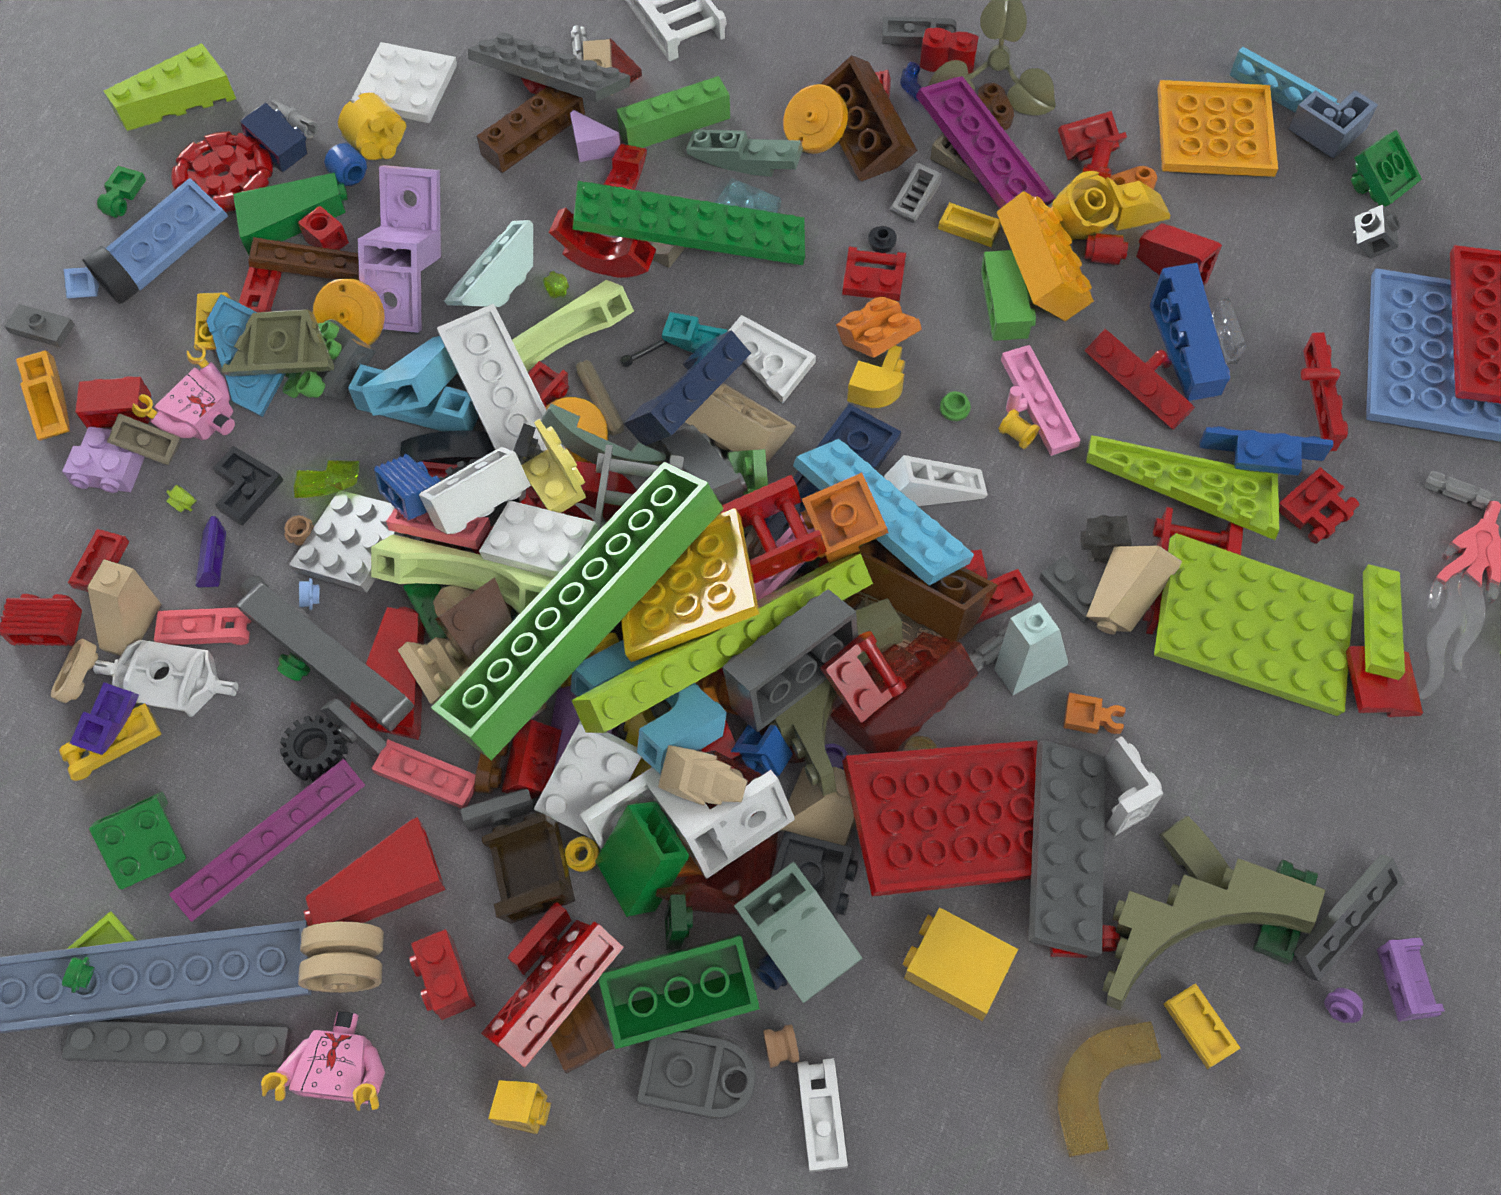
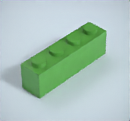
[616,76,730,148]

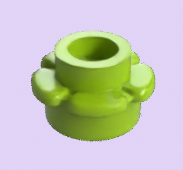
[166,484,197,513]

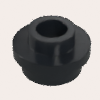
[868,226,897,253]

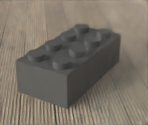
[723,589,858,732]

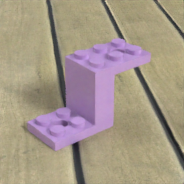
[358,165,441,333]

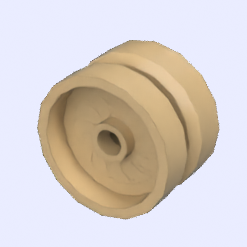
[298,922,384,993]

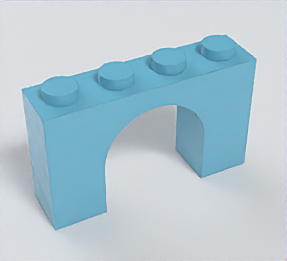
[571,640,727,774]

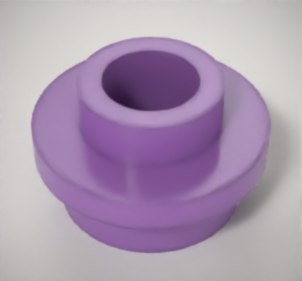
[1324,988,1363,1023]

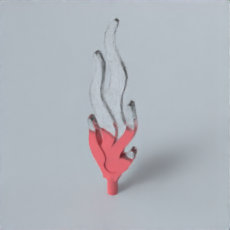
[1419,501,1501,701]

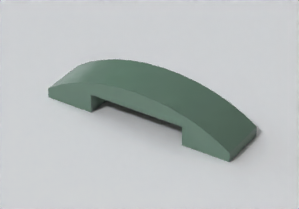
[541,404,666,466]

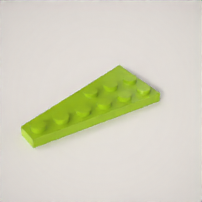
[1086,435,1279,540]

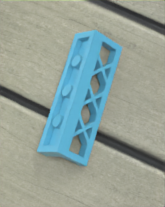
[1230,47,1339,112]

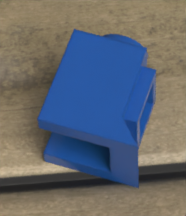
[730,724,793,776]

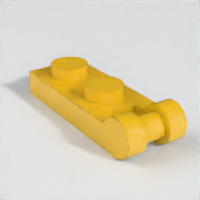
[59,703,162,781]

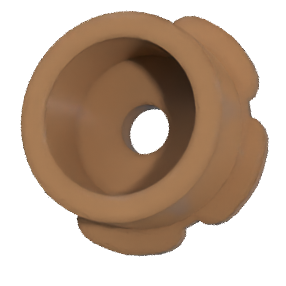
[284,515,314,546]

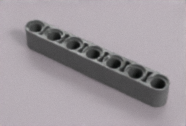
[236,581,415,732]

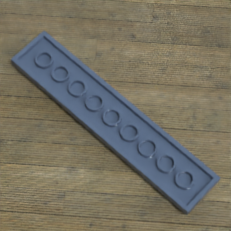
[0,920,312,1034]

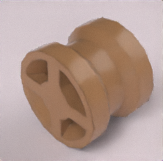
[763,1024,800,1068]

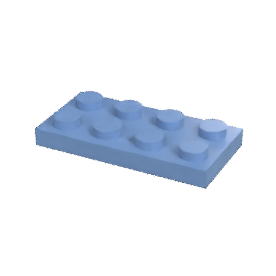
[106,178,228,291]

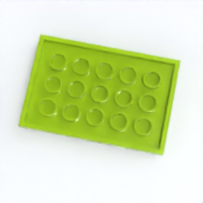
[1154,533,1354,716]

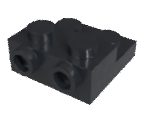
[771,831,859,921]

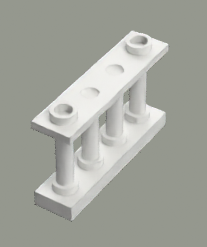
[625,0,727,61]

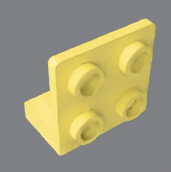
[521,419,586,513]

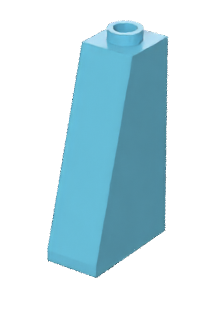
[361,336,458,416]

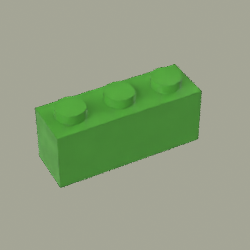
[981,250,1036,341]

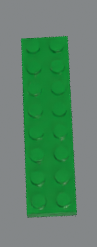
[573,181,805,265]

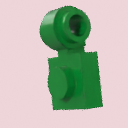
[97,166,146,218]

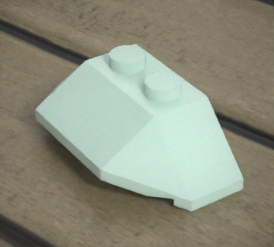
[444,220,533,307]

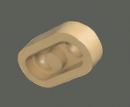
[51,639,98,703]

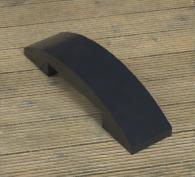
[400,431,495,464]

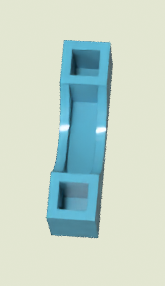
[348,364,479,432]

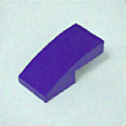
[69,682,139,755]

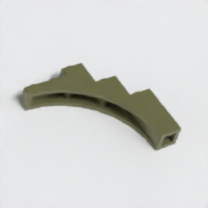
[766,598,903,796]
[1102,858,1326,1010]

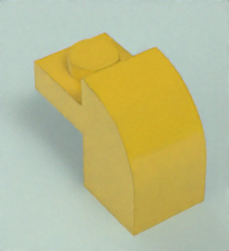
[847,345,905,408]

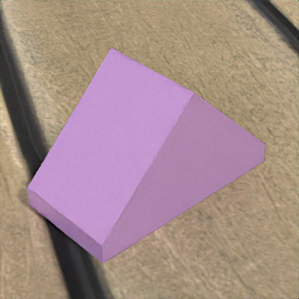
[570,110,620,162]

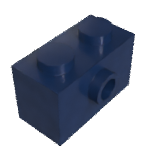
[240,102,308,173]

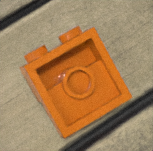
[836,297,922,358]
[800,473,889,563]

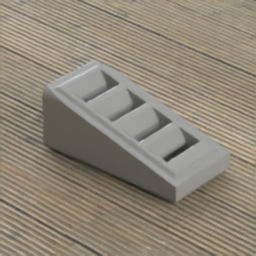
[890,162,942,223]

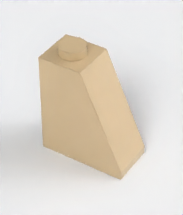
[1086,546,1182,635]
[87,559,161,656]

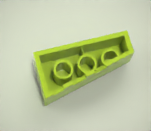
[103,43,236,131]

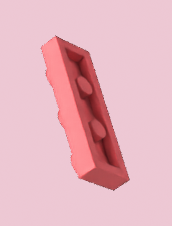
[386,508,491,549]
[372,739,476,809]

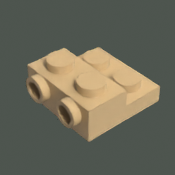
[398,637,469,704]

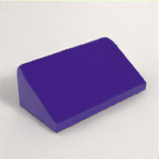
[195,516,226,588]

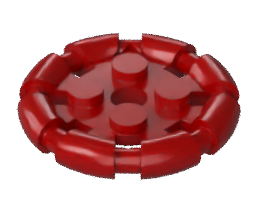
[171,131,273,212]

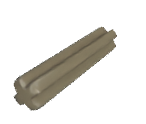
[576,360,624,436]

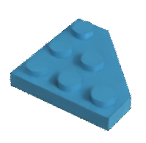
[206,294,286,417]

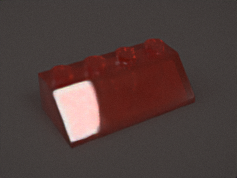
[830,632,979,754]

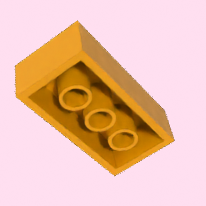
[997,191,1094,321]

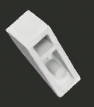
[884,455,988,506]

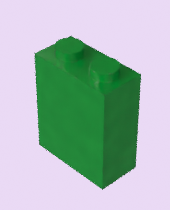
[595,801,690,917]

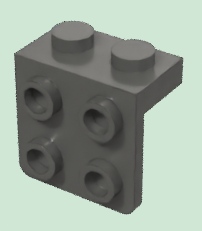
[317,319,377,401]

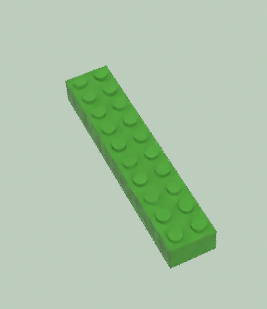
[431,462,723,761]

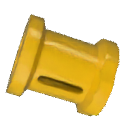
[998,409,1040,449]

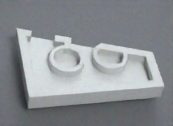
[728,315,816,404]

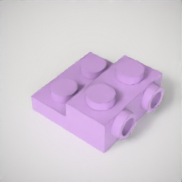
[62,427,144,493]

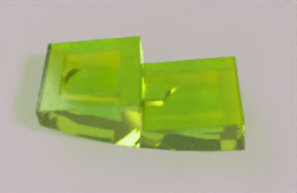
[293,460,360,498]

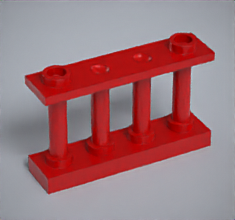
[718,475,827,584]
[1142,507,1244,635]

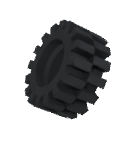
[280,715,348,782]

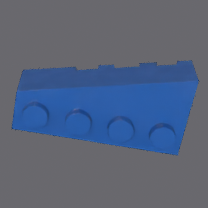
[1149,263,1230,401]

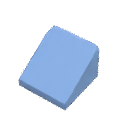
[64,267,99,299]

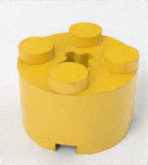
[338,92,407,160]
[1052,171,1122,240]

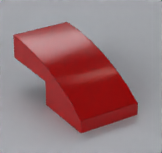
[604,144,647,190]

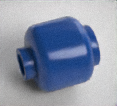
[324,143,367,186]

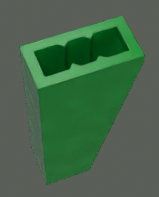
[233,173,348,256]

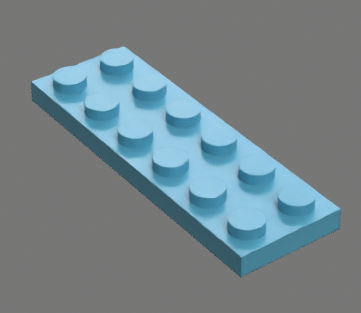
[793,439,974,585]

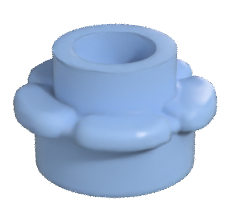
[299,578,319,610]

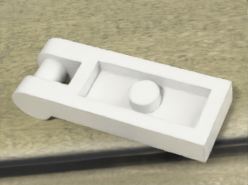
[797,1058,848,1172]

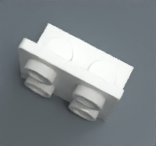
[1105,736,1163,836]

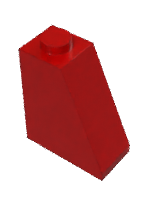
[1136,223,1222,285]

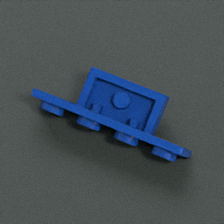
[1199,426,1333,476]

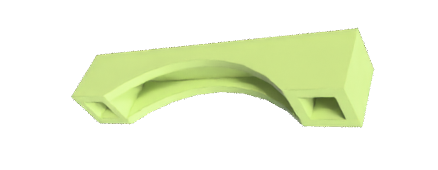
[512,280,634,372]
[371,534,554,613]

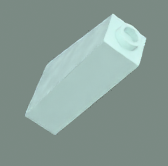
[994,602,1068,696]

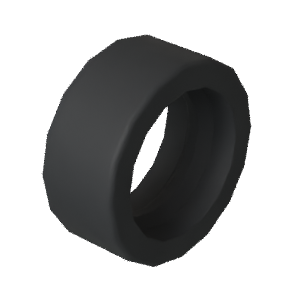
[82,246,139,304]

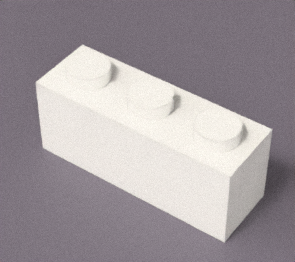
[419,447,531,535]

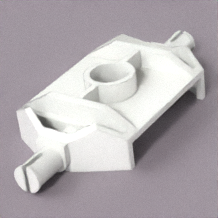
[93,640,238,717]

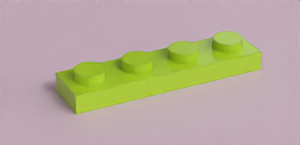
[1363,564,1405,680]

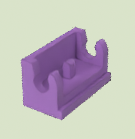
[1376,938,1445,1022]

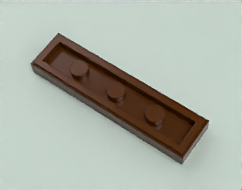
[248,237,359,280]

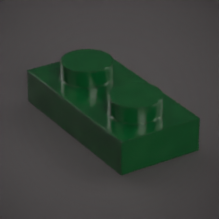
[664,894,693,950]

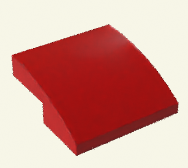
[1346,646,1423,717]

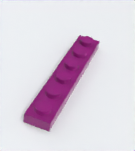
[169,759,365,922]

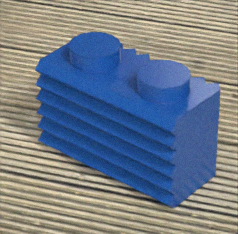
[374,454,441,521]

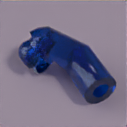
[900,62,922,101]

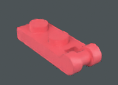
[154,608,251,645]

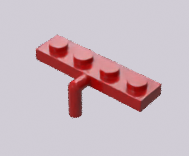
[1084,328,1195,430]
[1301,332,1348,451]

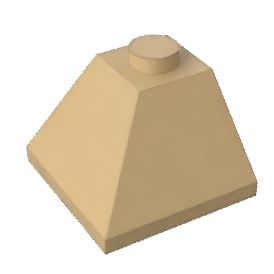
[780,767,855,846]

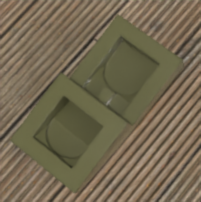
[1159,816,1230,887]

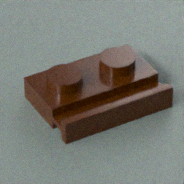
[549,992,614,1074]

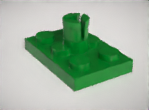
[1351,129,1422,207]

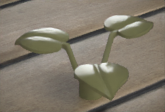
[928,0,1056,116]

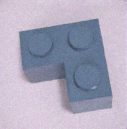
[1289,90,1378,159]

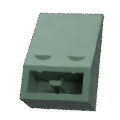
[734,862,863,1004]

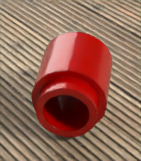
[1084,233,1128,265]

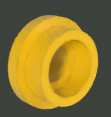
[565,836,599,872]

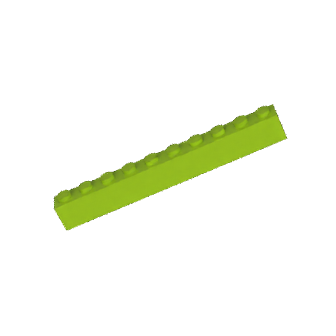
[571,553,873,733]

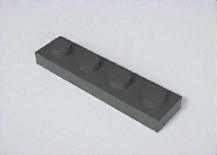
[1294,854,1405,982]

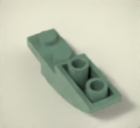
[686,129,803,177]

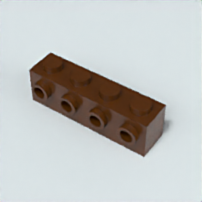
[477,86,585,173]

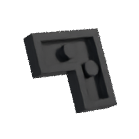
[213,446,283,526]

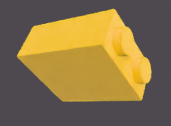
[902,907,1018,1021]

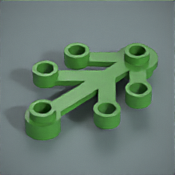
[283,320,342,398]

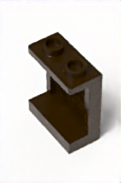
[481,813,575,924]

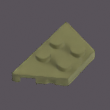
[222,309,334,376]

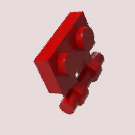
[1279,467,1360,544]

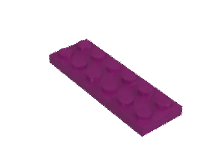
[916,76,1056,209]

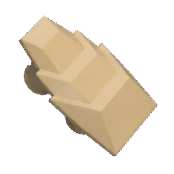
[658,745,747,806]

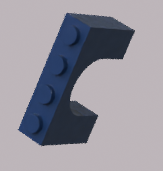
[623,330,751,446]

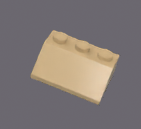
[685,383,796,462]

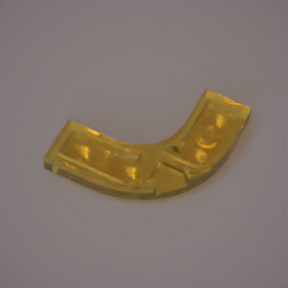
[1058,1021,1162,1158]

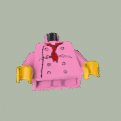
[132,343,235,440]
[261,1011,385,1111]

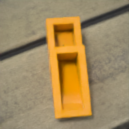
[16,350,70,441]

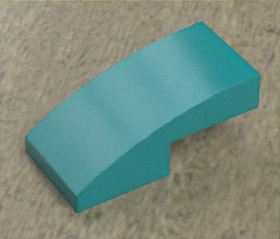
[662,312,728,353]

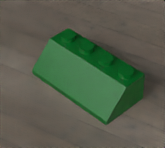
[598,934,760,1049]

